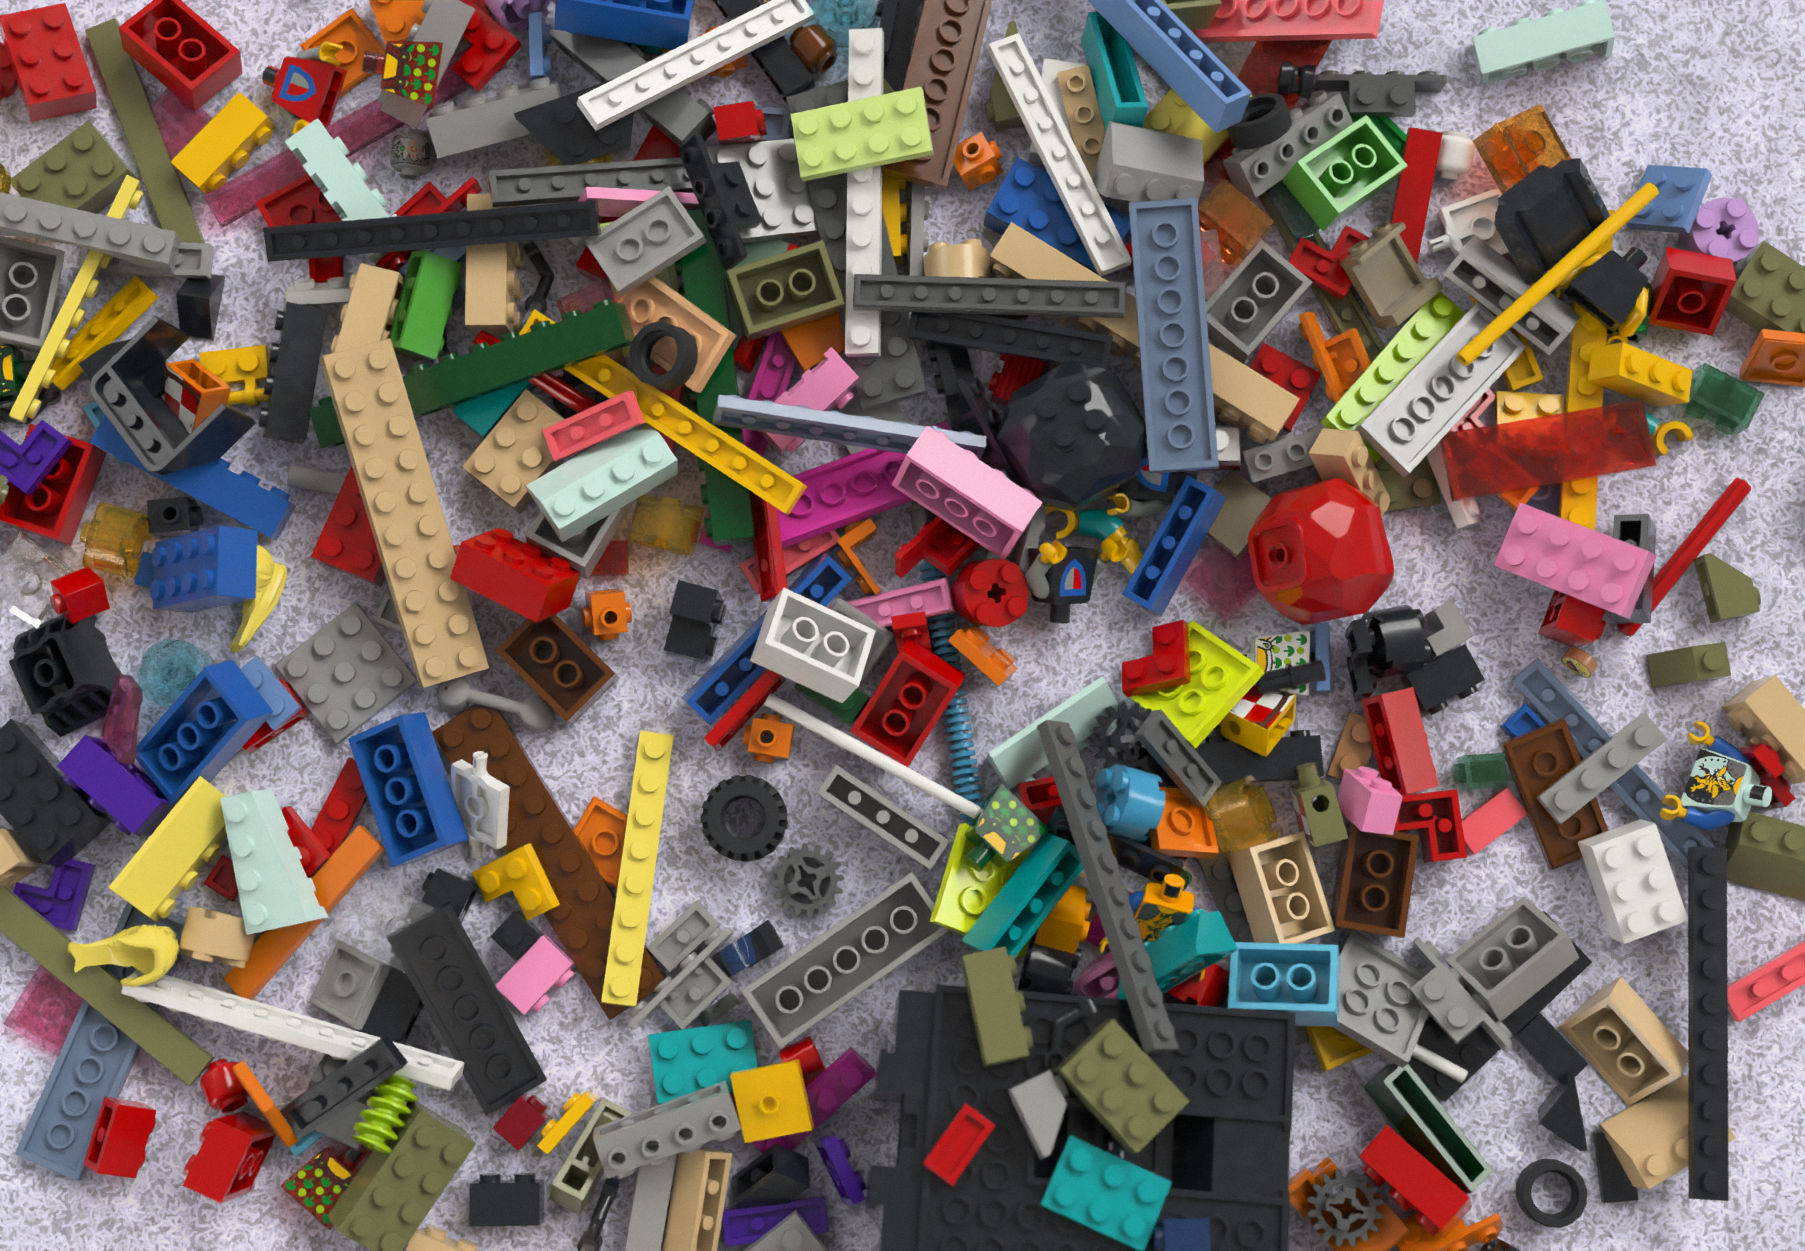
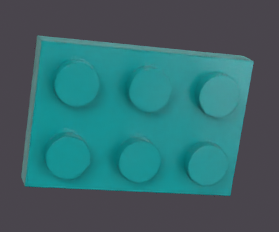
[648,1020,758,1105]
[1040,1135,1172,1251]

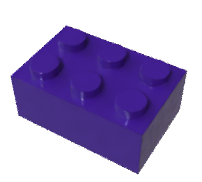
[57,735,177,837]

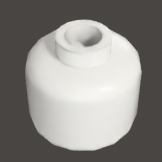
[1435,130,1475,180]

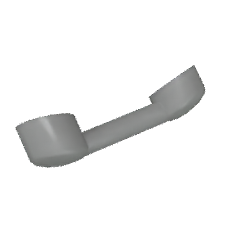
[437,677,553,733]

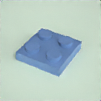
[1626,165,1712,234]

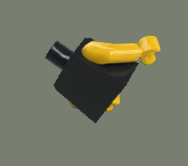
[1555,247,1649,345]

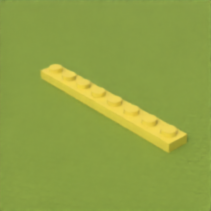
[9,175,144,424]
[601,731,674,1007]

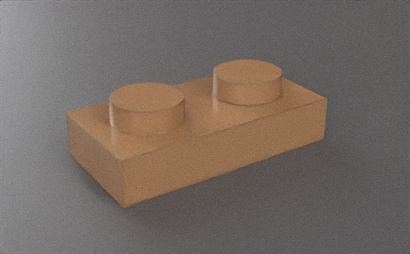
[1326,711,1373,781]

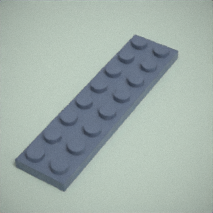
[1129,197,1219,474]
[15,902,186,1181]

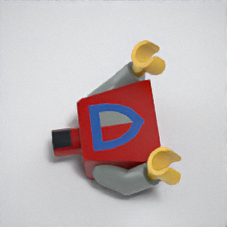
[262,41,347,135]

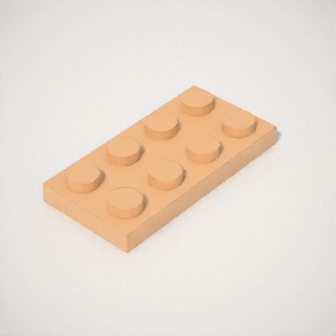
[612,276,736,393]

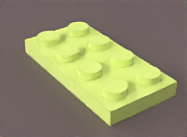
[791,87,934,182]

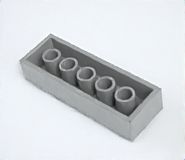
[741,872,949,1048]

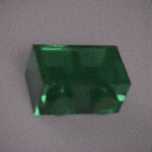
[1679,363,1765,435]

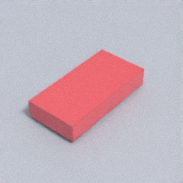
[1462,787,1528,855]

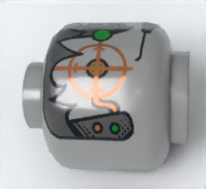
[390,129,434,180]

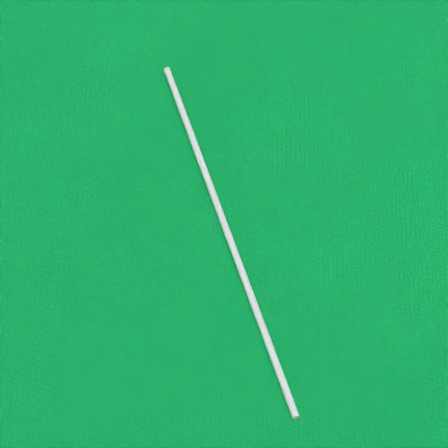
[764,693,1468,1083]

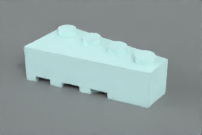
[1473,0,1615,83]
[285,118,397,265]
[220,789,328,935]

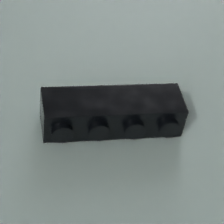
[258,302,327,444]

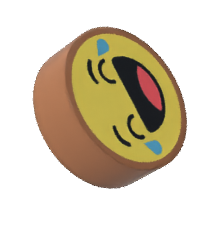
[1561,647,1597,678]

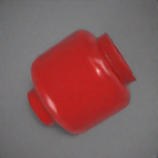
[200,1059,249,1113]

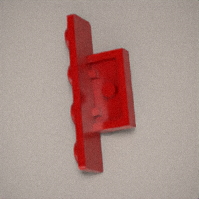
[375,177,482,272]
[895,516,981,578]

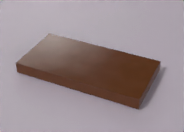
[1499,718,1609,870]

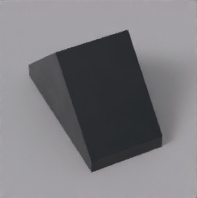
[176,274,225,340]
[1538,1072,1588,1151]

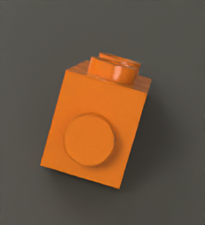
[835,517,881,596]

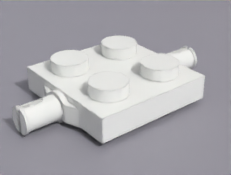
[1427,186,1510,257]
[450,751,510,858]

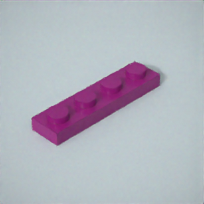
[751,1047,876,1154]

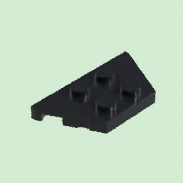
[514,78,634,165]

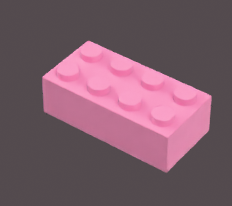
[892,426,1042,560]
[1494,503,1657,619]

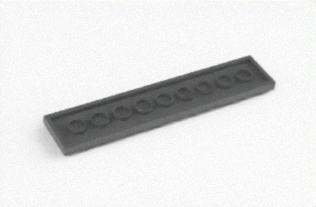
[786,80,928,411]

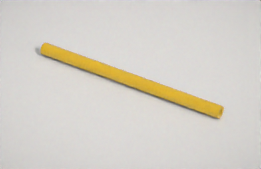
[1456,182,1659,367]

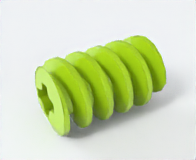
[351,1074,418,1153]

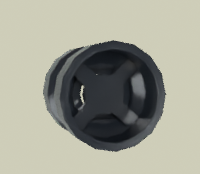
[1276,61,1316,99]

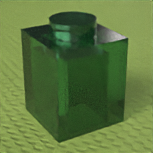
[1452,753,1508,791]

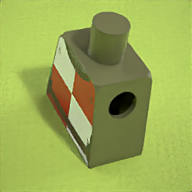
[1290,762,1348,847]

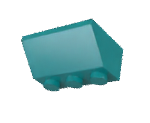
[1117,909,1238,1000]

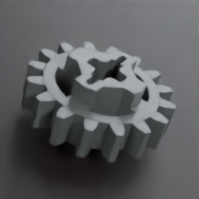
[770,843,845,918]
[1306,1168,1384,1247]

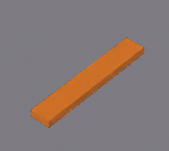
[223,825,385,1000]

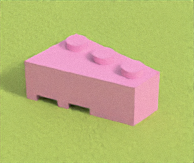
[759,347,859,456]

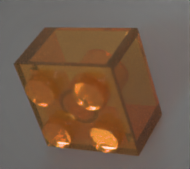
[1473,104,1572,195]
[1198,179,1275,267]

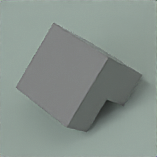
[1424,599,1473,659]

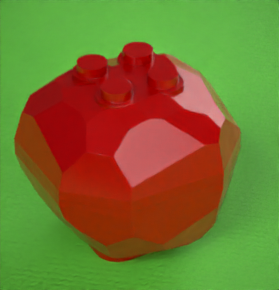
[1248,478,1394,625]

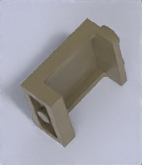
[1340,221,1443,328]

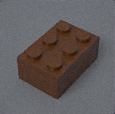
[495,614,620,725]
[1330,824,1419,938]

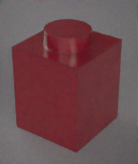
[492,1094,550,1151]

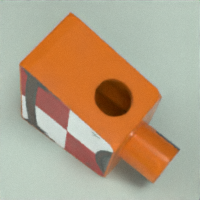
[165,359,231,434]

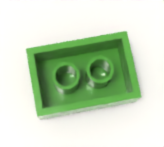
[1282,115,1408,231]

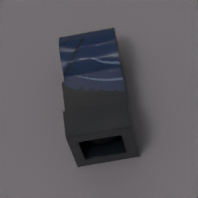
[716,920,785,978]

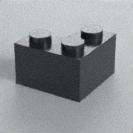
[664,580,727,663]

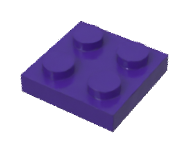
[813,1135,867,1206]

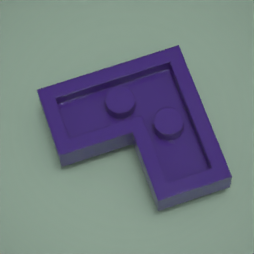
[0,420,73,495]
[13,859,96,931]

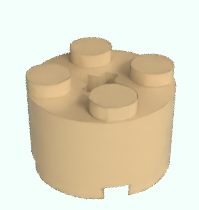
[923,239,991,278]
[179,906,255,968]

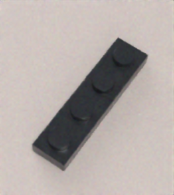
[280,1034,408,1139]

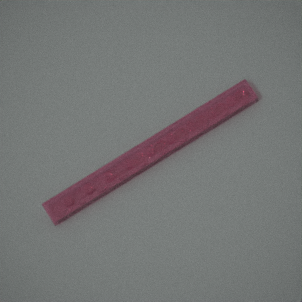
[203,46,508,227]

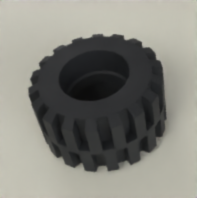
[700,775,788,862]

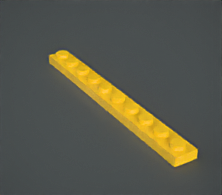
[1559,210,1614,531]
[519,309,807,515]

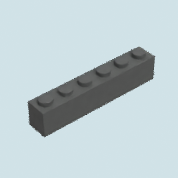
[548,26,717,147]

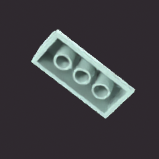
[526,422,678,542]
[986,676,1118,791]

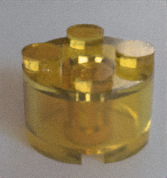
[629,494,704,556]
[80,502,152,578]
[1203,775,1278,853]

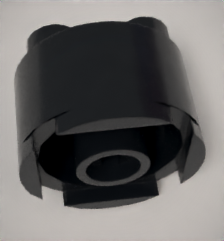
[1362,605,1431,679]
[1017,934,1081,995]

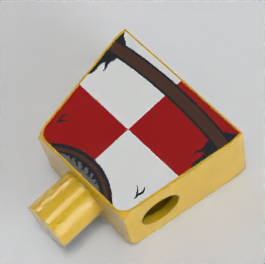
[1221,685,1296,757]

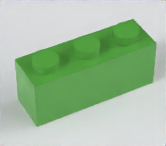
[389,250,462,360]

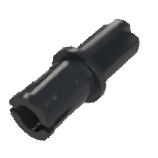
[1256,660,1326,693]

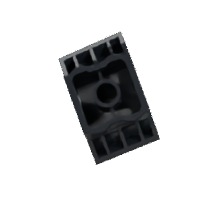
[1494,158,1610,284]
[9,614,131,737]

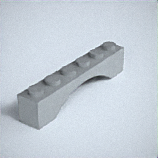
[0,192,181,273]

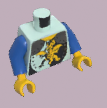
[1659,721,1772,830]

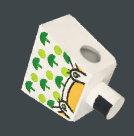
[1240,631,1310,698]

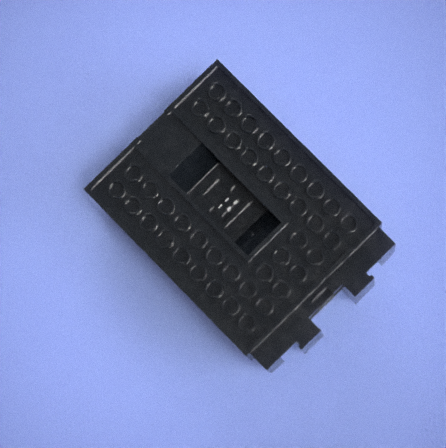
[865,984,1295,1251]

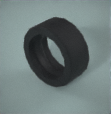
[1226,93,1292,150]
[630,321,698,390]
[1516,1159,1587,1228]

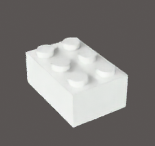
[750,588,875,704]
[1578,819,1689,944]

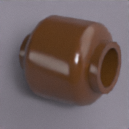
[790,24,838,74]

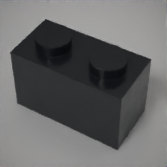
[1400,644,1485,715]
[469,1173,544,1226]

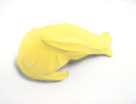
[229,544,287,653]
[68,924,179,988]

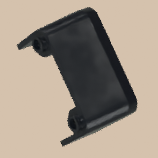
[89,316,256,475]

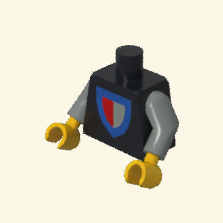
[1107,416,1197,519]
[1025,539,1128,623]

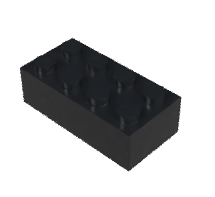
[0,719,112,868]

